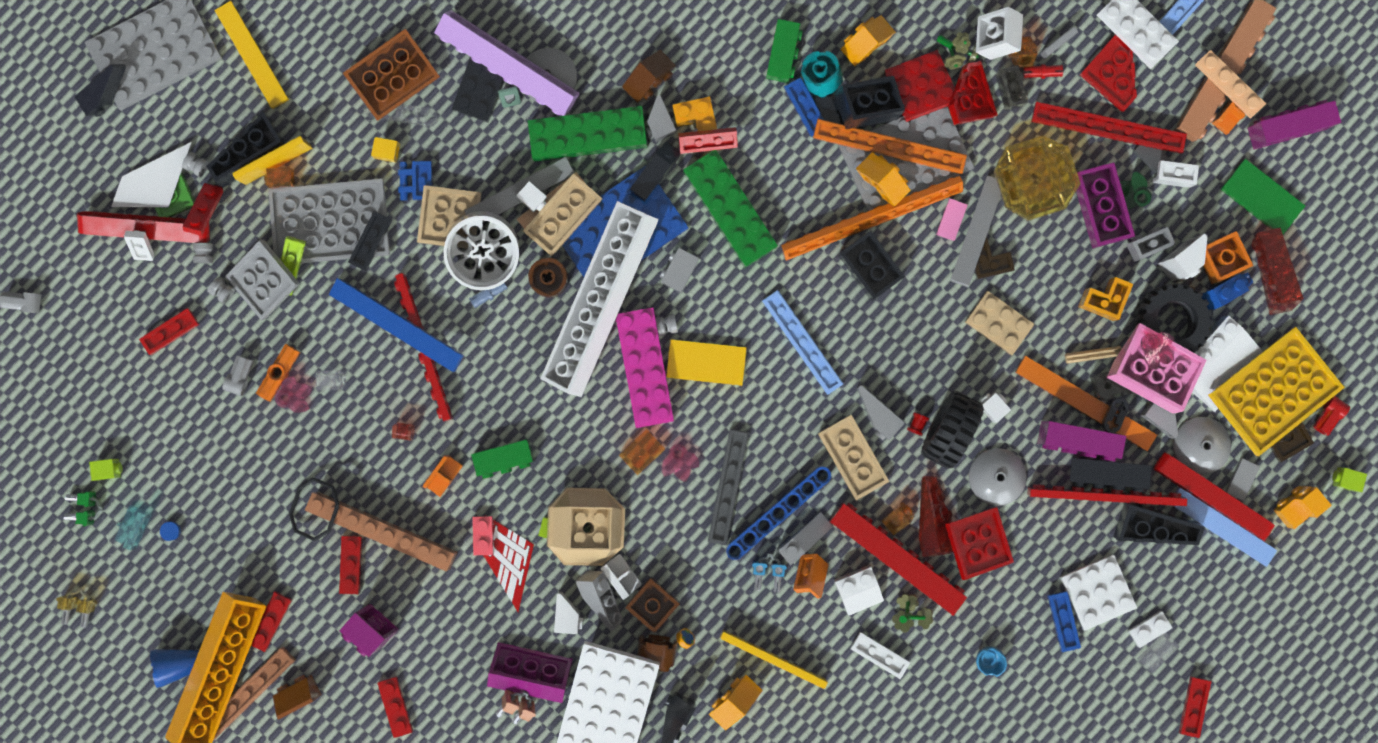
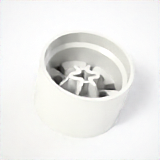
[444,211,519,290]

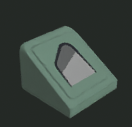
[498,86,521,108]

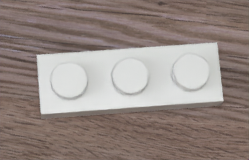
[850,632,910,679]

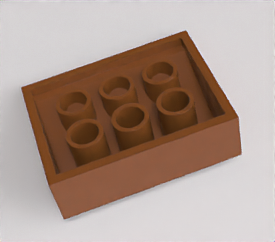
[343,29,440,121]

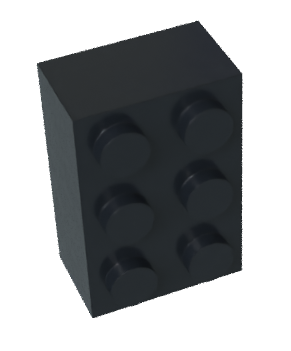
[834,76,905,129]
[838,230,905,301]

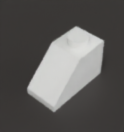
[554,592,583,634]

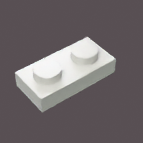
[124,230,155,261]
[1128,611,1172,648]

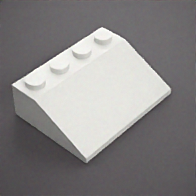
[1192,315,1263,412]

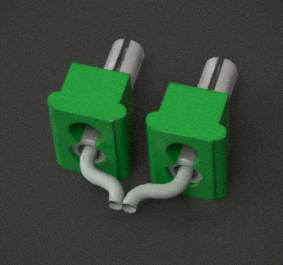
[64,491,103,527]

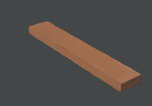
[213,647,296,741]

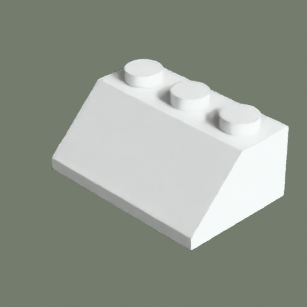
[1158,234,1207,281]

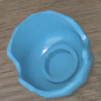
[976,647,1007,677]

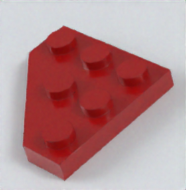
[1080,34,1137,112]
[948,61,998,125]

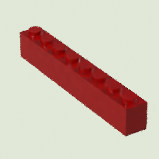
[829,502,967,616]

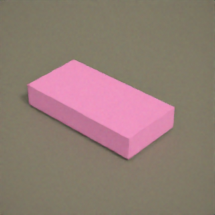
[936,199,967,241]

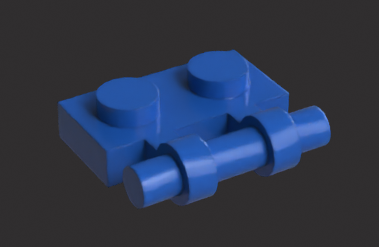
[398,161,433,201]

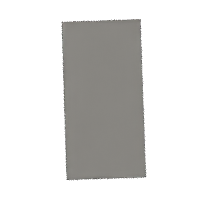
[1040,27,1078,60]
[1225,458,1260,501]

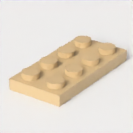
[523,173,603,257]
[818,415,890,500]

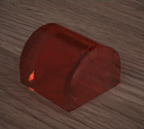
[392,422,415,441]

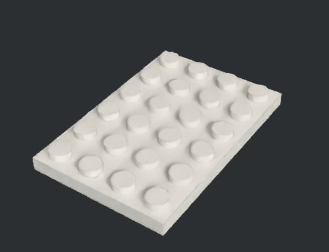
[557,641,660,743]

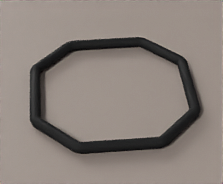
[289,478,340,541]

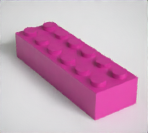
[616,307,674,428]

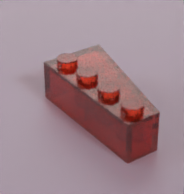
[1252,228,1304,315]

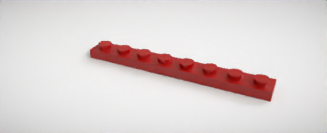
[1031,102,1187,154]
[394,273,453,421]
[1027,484,1187,506]

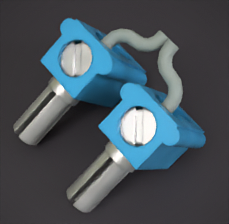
[751,554,787,593]

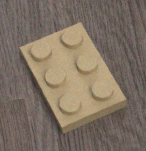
[965,291,1035,356]

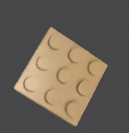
[417,185,482,249]

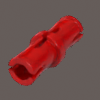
[1023,64,1063,79]

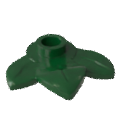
[1120,172,1152,210]

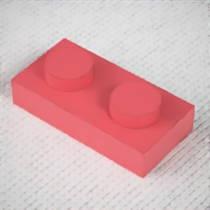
[473,516,494,555]

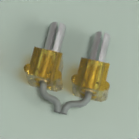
[56,588,98,628]

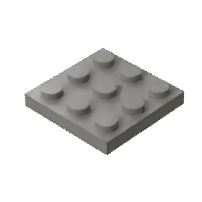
[225,239,300,321]

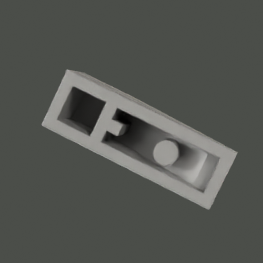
[857,385,904,440]
[777,512,833,565]

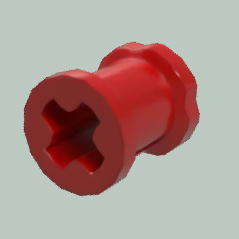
[907,412,929,436]

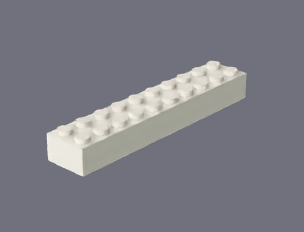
[540,201,659,397]

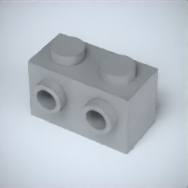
[1126,226,1176,262]

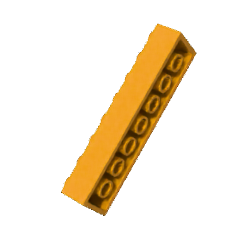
[165,591,266,743]

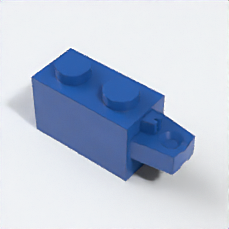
[1201,272,1253,310]

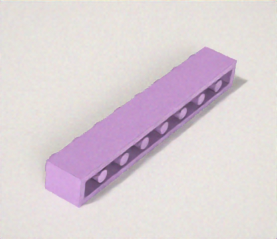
[434,10,580,116]

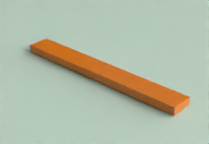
[813,119,967,175]
[1015,356,1157,451]

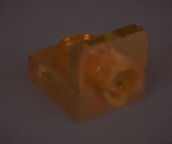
[881,502,915,535]

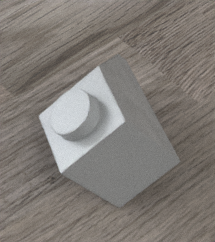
[646,95,676,142]
[1140,401,1178,439]

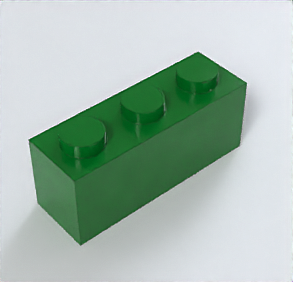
[766,19,803,83]
[471,439,534,479]

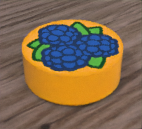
[676,628,695,649]

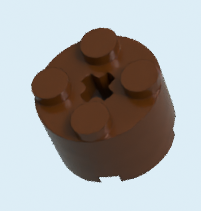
[528,258,568,298]
[637,634,677,672]

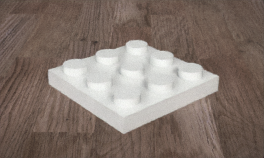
[1060,554,1137,631]

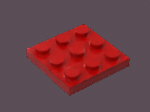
[884,50,955,122]
[945,507,1014,580]

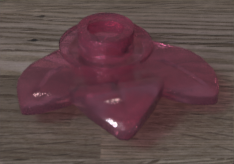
[1140,332,1174,370]
[275,376,312,413]
[662,444,699,482]

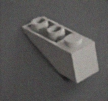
[575,571,624,631]

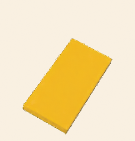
[233,136,313,185]
[666,340,746,386]

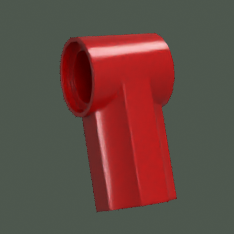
[1313,396,1350,436]

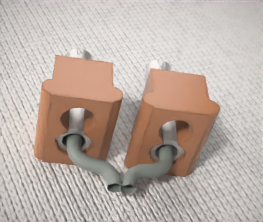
[496,690,536,724]

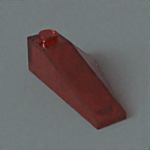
[919,476,954,557]

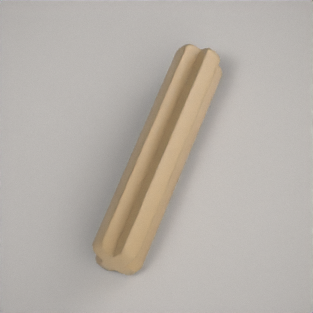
[1065,346,1122,363]

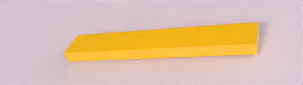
[214,1,289,109]
[720,630,828,689]

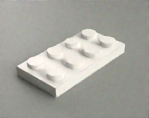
[1097,0,1179,69]

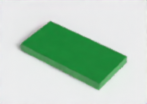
[1220,159,1305,236]

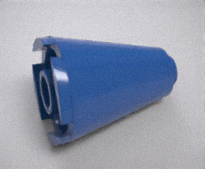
[150,649,199,688]

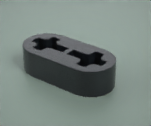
[1102,398,1129,433]

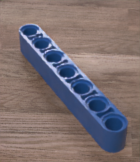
[726,466,831,560]

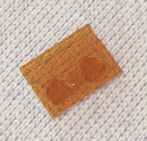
[619,429,665,476]

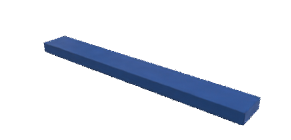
[329,278,464,372]

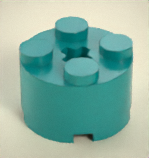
[801,51,843,97]

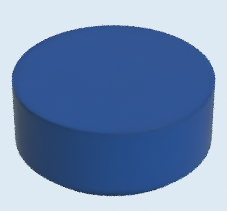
[160,521,181,541]

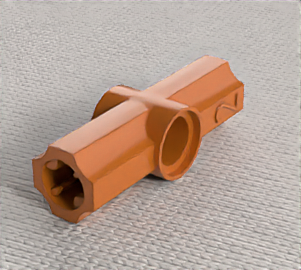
[256,344,301,402]

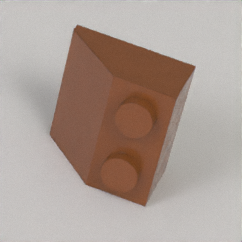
[273,675,322,720]

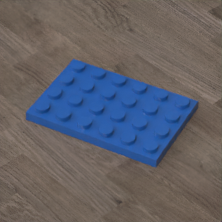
[562,165,689,277]

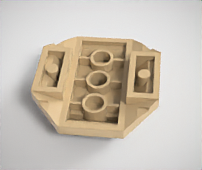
[547,487,625,566]

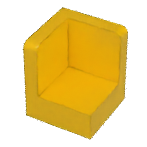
[371,137,401,163]

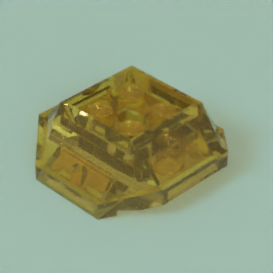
[994,136,1080,221]

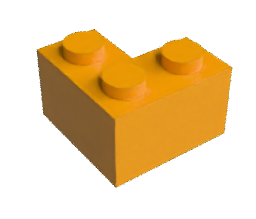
[840,15,896,66]
[672,96,717,131]
[856,152,911,207]
[1078,277,1133,321]
[1273,486,1332,529]
[709,675,763,730]

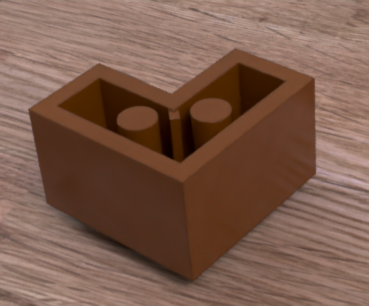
[622,49,676,103]

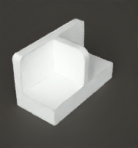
[1152,160,1199,188]
[601,554,642,600]

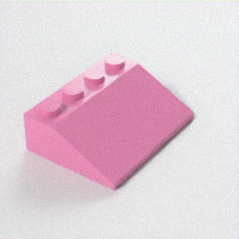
[1107,323,1207,414]

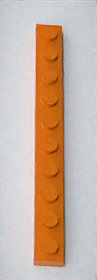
[781,176,963,261]

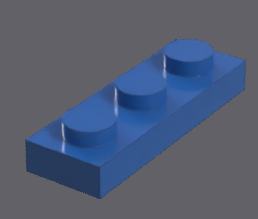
[784,77,824,138]
[1047,591,1081,652]

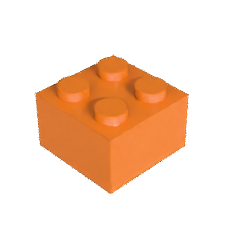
[1203,231,1253,284]

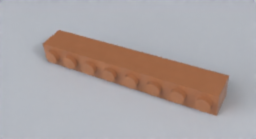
[1173,0,1277,142]
[305,492,457,572]

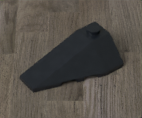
[661,691,696,743]

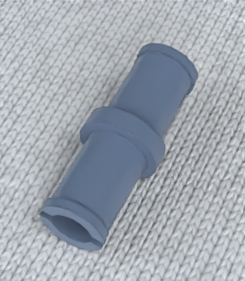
[469,283,508,309]

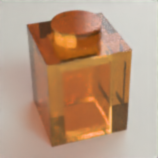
[264,167,295,189]

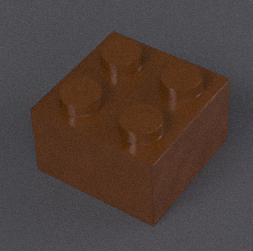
[625,576,680,633]

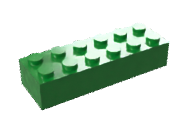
[527,106,647,162]
[683,150,778,268]

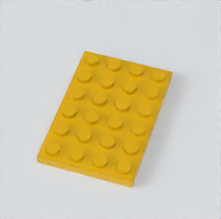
[1208,327,1345,456]

